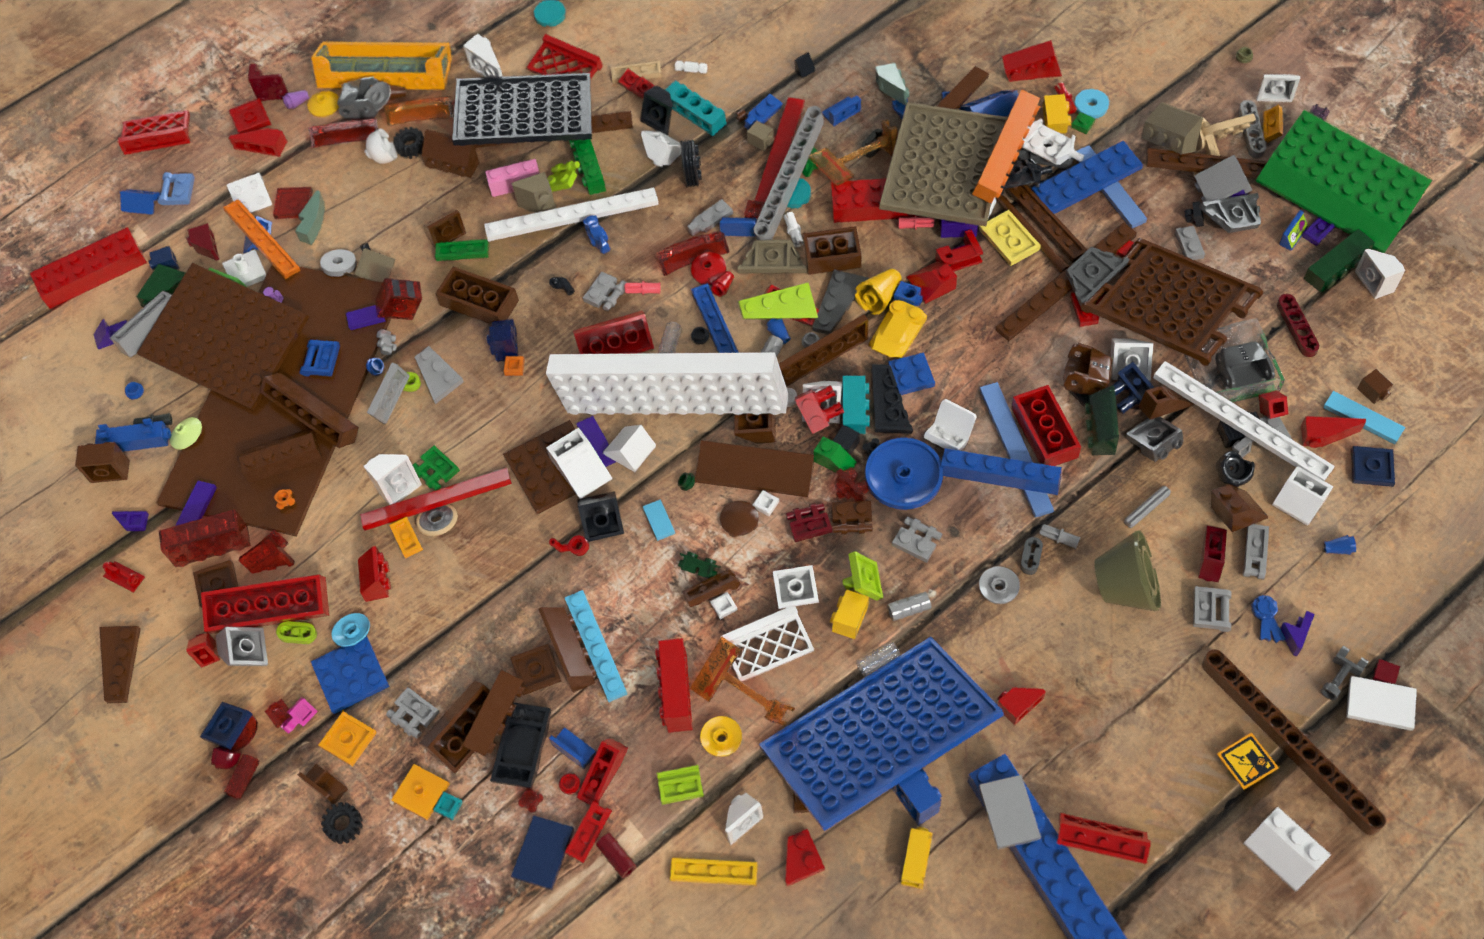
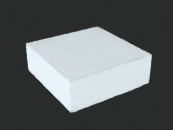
[753,490,779,516]
[710,592,737,620]

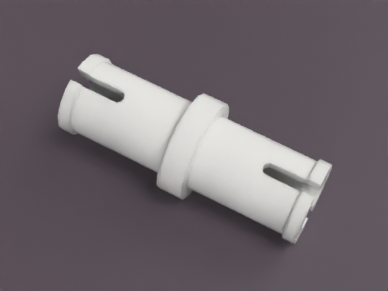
[783,212,804,247]

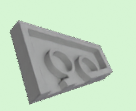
[415,346,464,404]

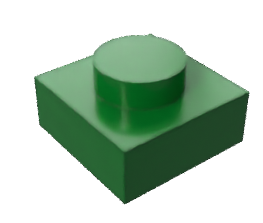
[1071,112,1096,135]

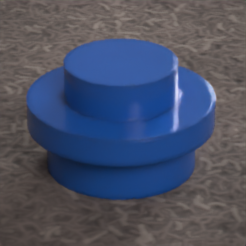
[366,358,384,376]
[125,382,144,400]

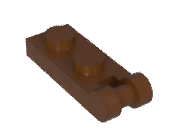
[682,570,740,608]

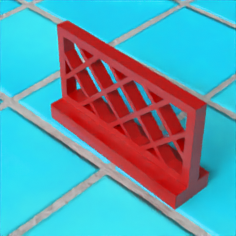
[526,34,603,80]
[118,110,190,155]
[1057,813,1151,864]

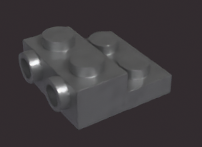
[1126,417,1184,462]

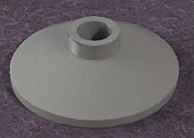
[364,81,391,111]
[979,566,1020,604]

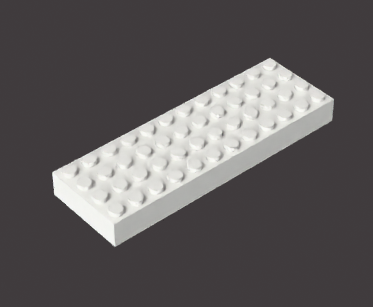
[546,352,788,415]

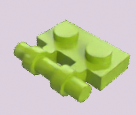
[547,161,580,192]

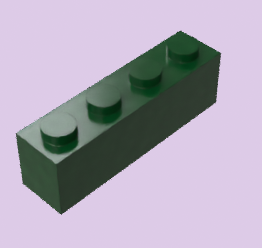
[1304,229,1375,293]

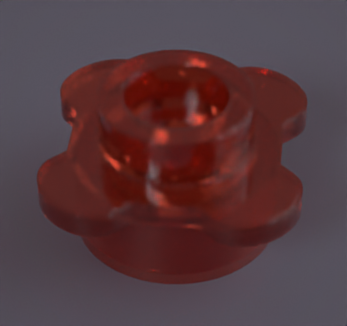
[518,788,543,813]

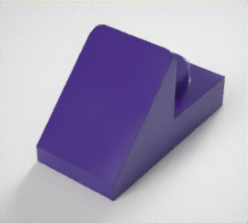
[93,319,128,350]
[1280,611,1315,657]

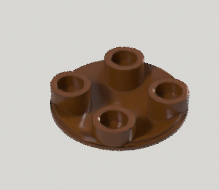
[720,501,759,537]

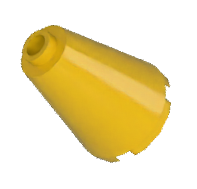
[855,269,902,315]

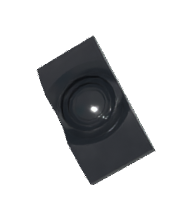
[490,702,551,789]

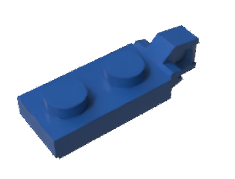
[744,94,783,130]

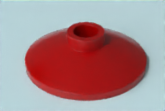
[691,252,726,285]

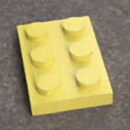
[979,210,1041,266]

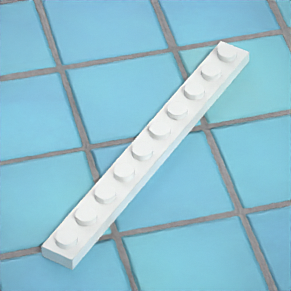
[484,188,658,241]
[1153,361,1335,481]

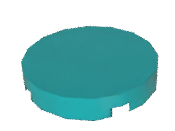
[534,0,566,27]
[782,178,811,208]

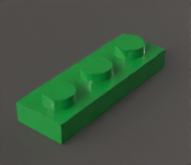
[435,239,489,261]

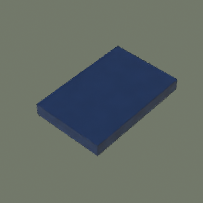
[511,815,574,890]

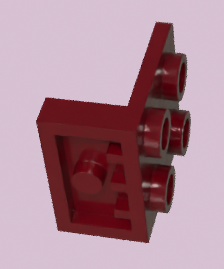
[248,64,289,101]

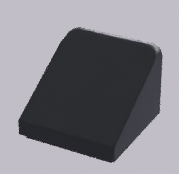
[795,52,815,78]

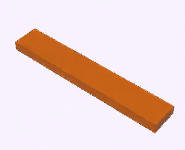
[223,199,300,279]

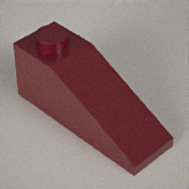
[1198,525,1227,583]

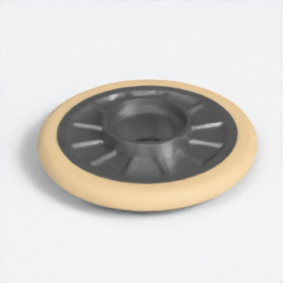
[416,504,458,536]

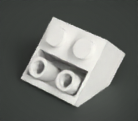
[1272,466,1334,526]

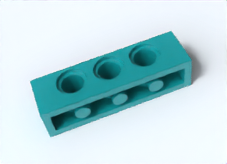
[665,80,726,136]

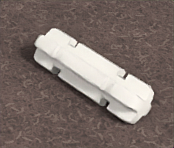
[675,61,708,74]

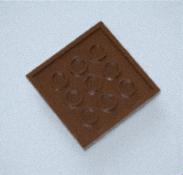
[503,420,576,515]

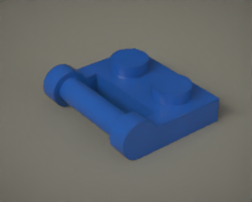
[300,340,340,376]

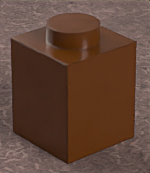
[1357,369,1393,404]

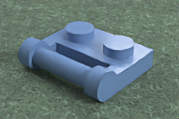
[158,172,195,205]

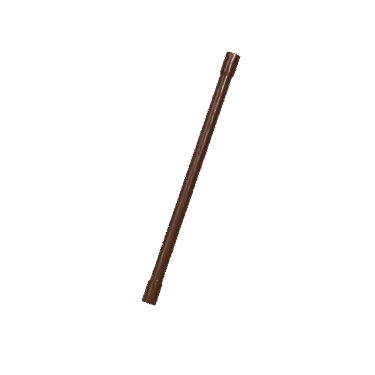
[995,195,1069,273]

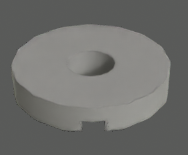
[320,249,357,277]

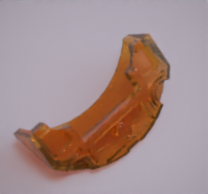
[384,96,454,126]

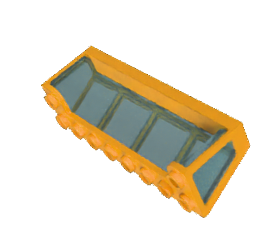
[311,42,452,90]

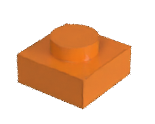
[504,356,525,376]

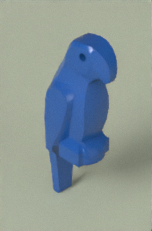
[583,215,611,254]

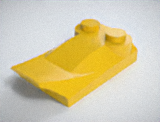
[869,300,927,359]

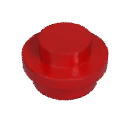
[559,773,580,795]

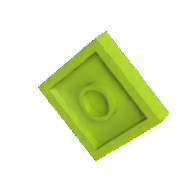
[843,551,883,601]

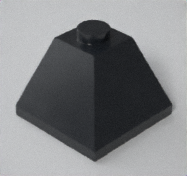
[640,85,673,135]

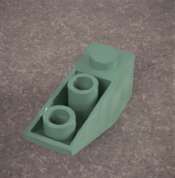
[875,63,909,105]

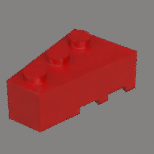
[1002,40,1062,82]

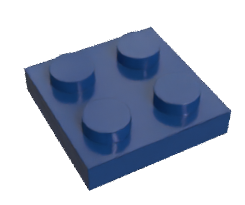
[888,352,935,395]

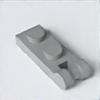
[1243,524,1269,580]

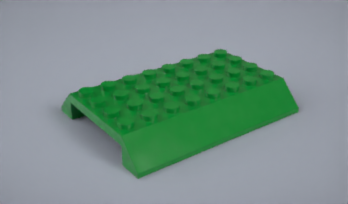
[1256,110,1432,253]

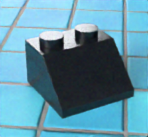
[577,491,624,542]

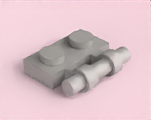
[583,272,627,311]
[892,517,943,563]
[386,687,439,739]

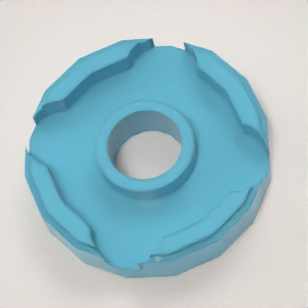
[1075,89,1109,119]

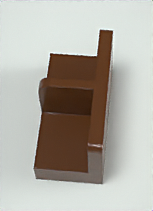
[298,764,348,804]

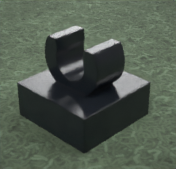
[1184,201,1204,227]

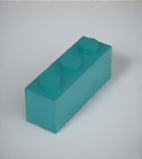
[843,376,870,434]

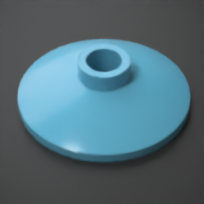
[331,613,370,647]

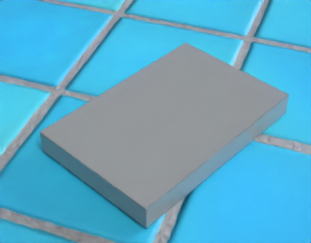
[367,363,410,424]
[979,775,1041,850]

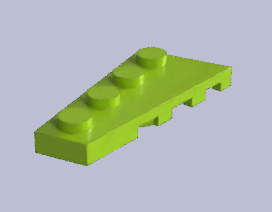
[738,283,818,319]

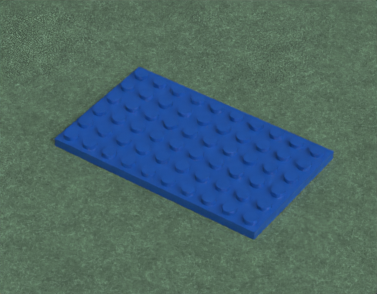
[759,637,1004,831]

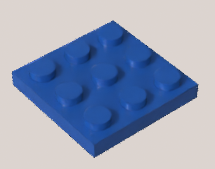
[311,635,390,714]

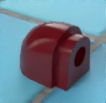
[211,746,242,770]

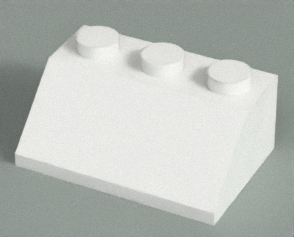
[364,454,422,505]
[1243,807,1331,892]

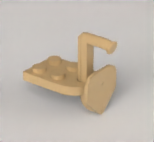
[1191,113,1256,177]

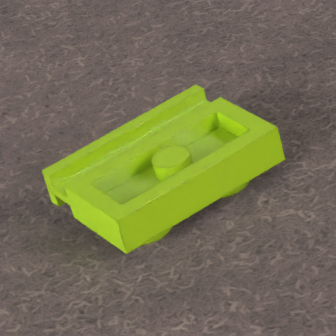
[657,765,704,805]

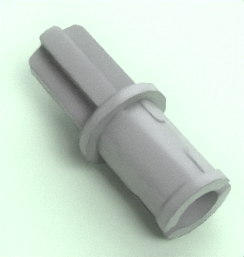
[1040,524,1080,549]

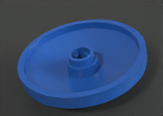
[865,438,943,510]

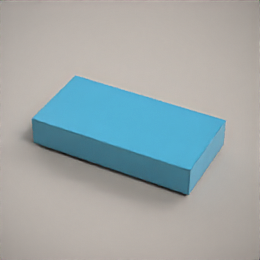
[643,499,675,541]

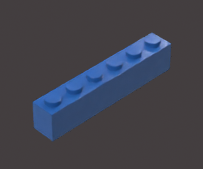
[941,448,1062,495]

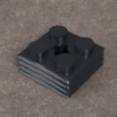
[680,139,702,188]

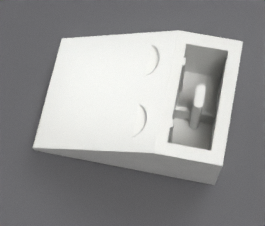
[546,428,612,499]

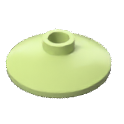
[170,417,202,450]

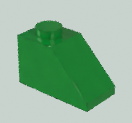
[813,436,857,478]

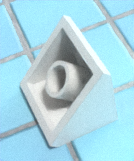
[603,425,656,472]

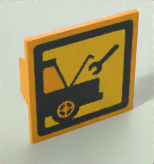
[1217,733,1279,790]

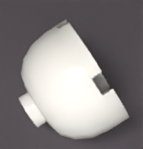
[365,129,397,164]

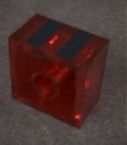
[375,278,422,320]

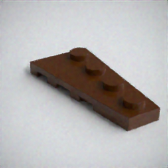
[99,626,141,703]

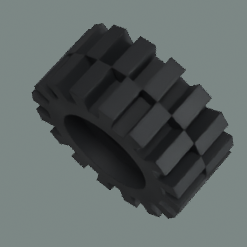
[393,127,424,159]
[321,802,363,844]

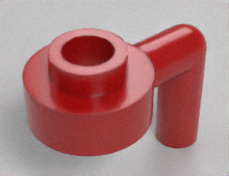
[549,535,589,556]

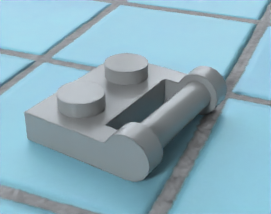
[1193,586,1231,632]

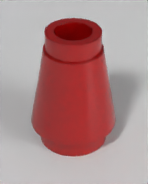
[711,271,734,297]

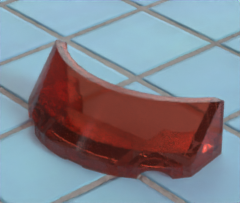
[308,118,379,148]
[654,231,730,276]

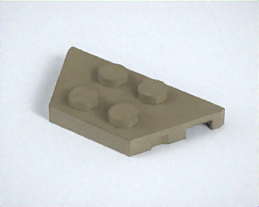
[738,240,807,273]

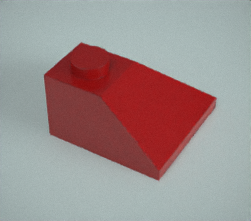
[906,261,957,304]

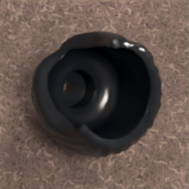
[1216,451,1255,487]

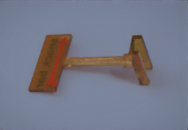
[809,119,897,186]
[690,636,795,726]

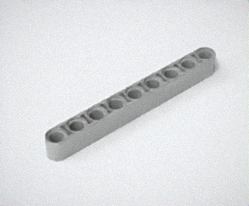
[754,106,824,240]

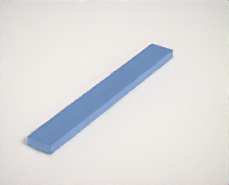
[979,382,1054,518]

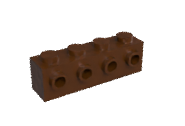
[462,670,526,757]

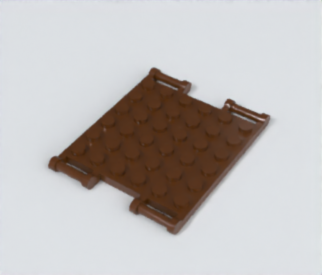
[1081,238,1263,366]

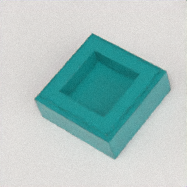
[433,792,463,821]

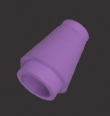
[283,90,309,109]

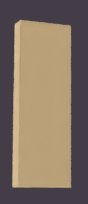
[611,61,662,83]

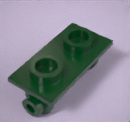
[678,551,721,579]

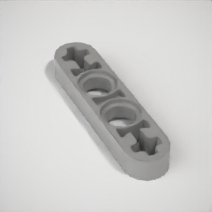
[1239,100,1266,158]

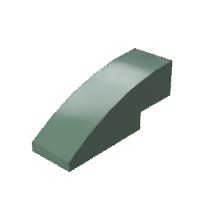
[295,190,325,245]

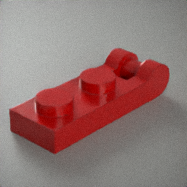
[565,800,612,864]

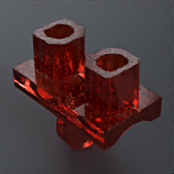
[835,467,869,501]

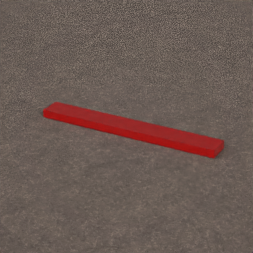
[754,97,805,207]
[360,468,512,531]

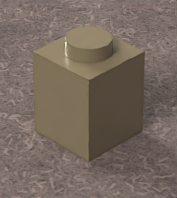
[747,121,775,151]

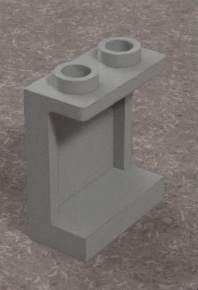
[1194,155,1252,202]

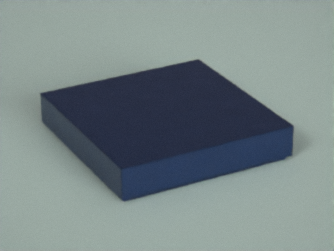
[1351,446,1395,487]
[200,702,252,750]

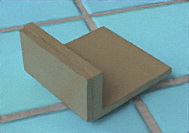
[355,248,396,283]

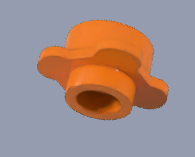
[274,489,295,509]

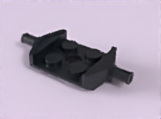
[1000,158,1053,195]

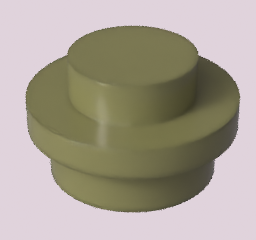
[1236,47,1253,63]

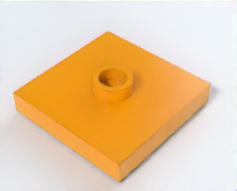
[318,711,377,767]
[391,764,450,821]

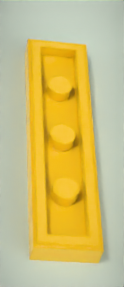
[670,858,758,886]

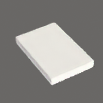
[1346,676,1417,731]

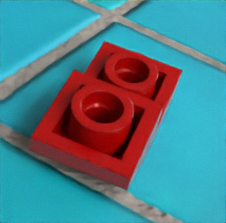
[618,68,654,99]

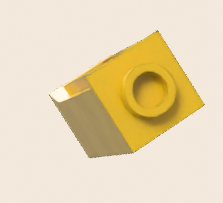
[901,827,933,889]

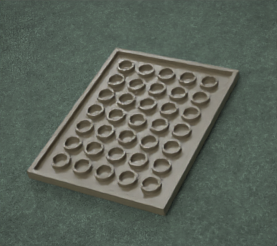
[879,102,1008,226]

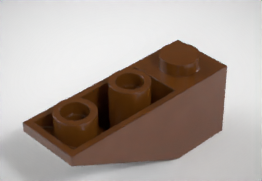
[1138,386,1194,420]

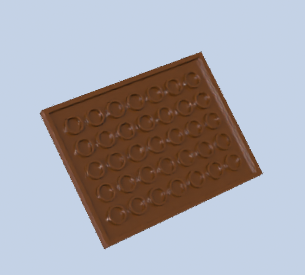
[137,263,309,411]

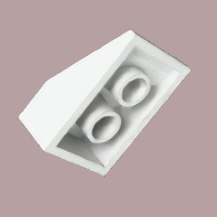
[463,34,503,78]

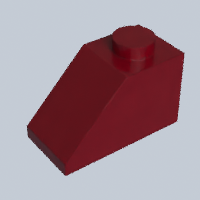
[187,223,220,261]

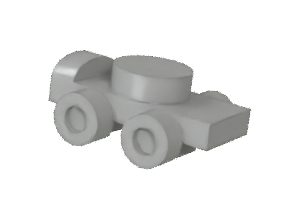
[377,329,397,355]

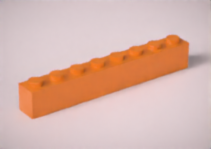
[972,89,1040,204]

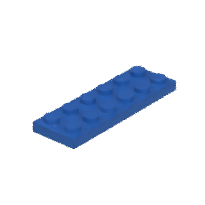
[1032,140,1143,214]

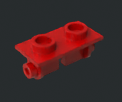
[103,561,145,593]

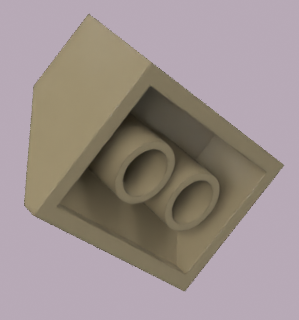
[1142,102,1203,154]

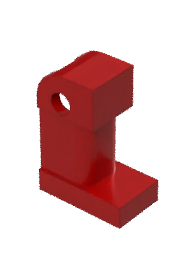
[935,229,983,272]

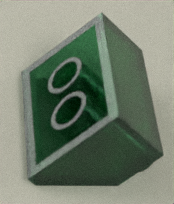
[1085,386,1119,456]

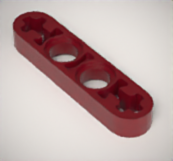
[1277,294,1320,357]

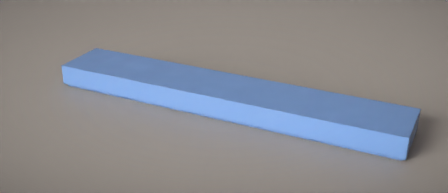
[1076,145,1147,229]

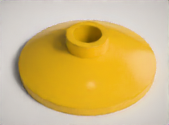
[307,91,339,117]
[700,716,742,757]

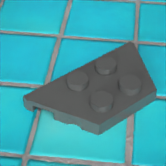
[1199,193,1261,233]
[1066,247,1130,306]

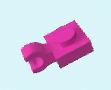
[280,697,318,734]

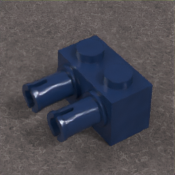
[1106,362,1154,414]

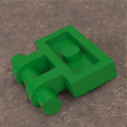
[412,445,460,490]

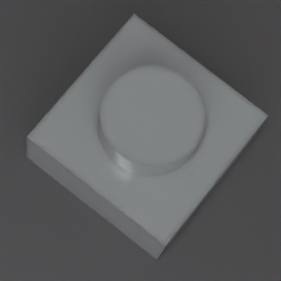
[1232,436,1253,458]

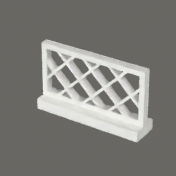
[720,606,814,683]

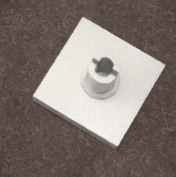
[222,249,267,287]

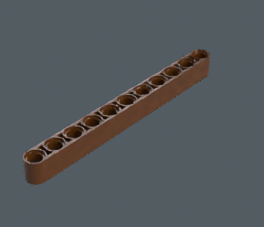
[1202,649,1386,835]

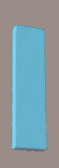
[1323,391,1405,444]

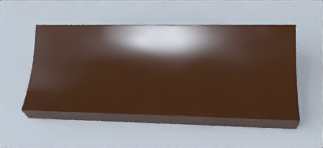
[779,314,868,387]
[695,440,814,497]

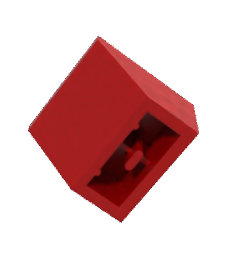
[358,546,391,602]

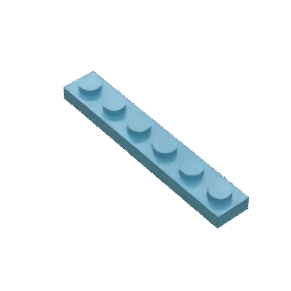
[565,590,627,702]

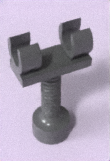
[1321,645,1369,700]

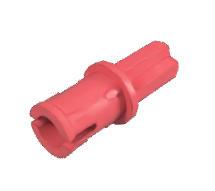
[899,216,934,230]
[625,281,661,295]

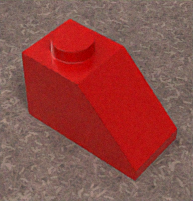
[186,632,220,668]
[997,687,1046,726]

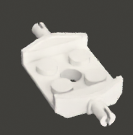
[1022,119,1084,165]

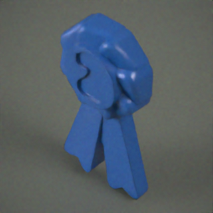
[1251,596,1285,643]

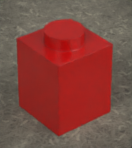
[1258,390,1289,419]

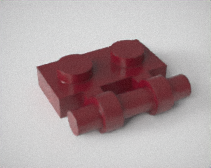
[786,503,832,542]

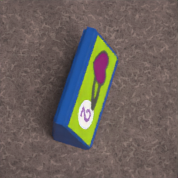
[1279,210,1308,250]

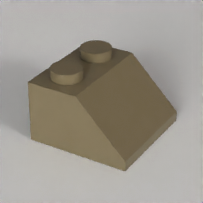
[512,172,556,213]

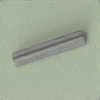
[1124,486,1171,528]

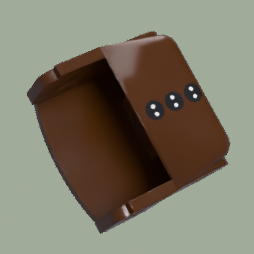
[1063,342,1112,396]

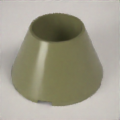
[1095,530,1161,611]

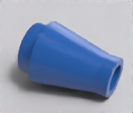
[767,319,791,345]
[1324,535,1356,555]

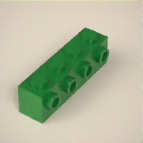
[569,139,606,195]

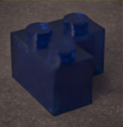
[487,319,518,362]

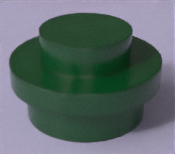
[678,472,695,491]

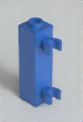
[95,418,171,452]

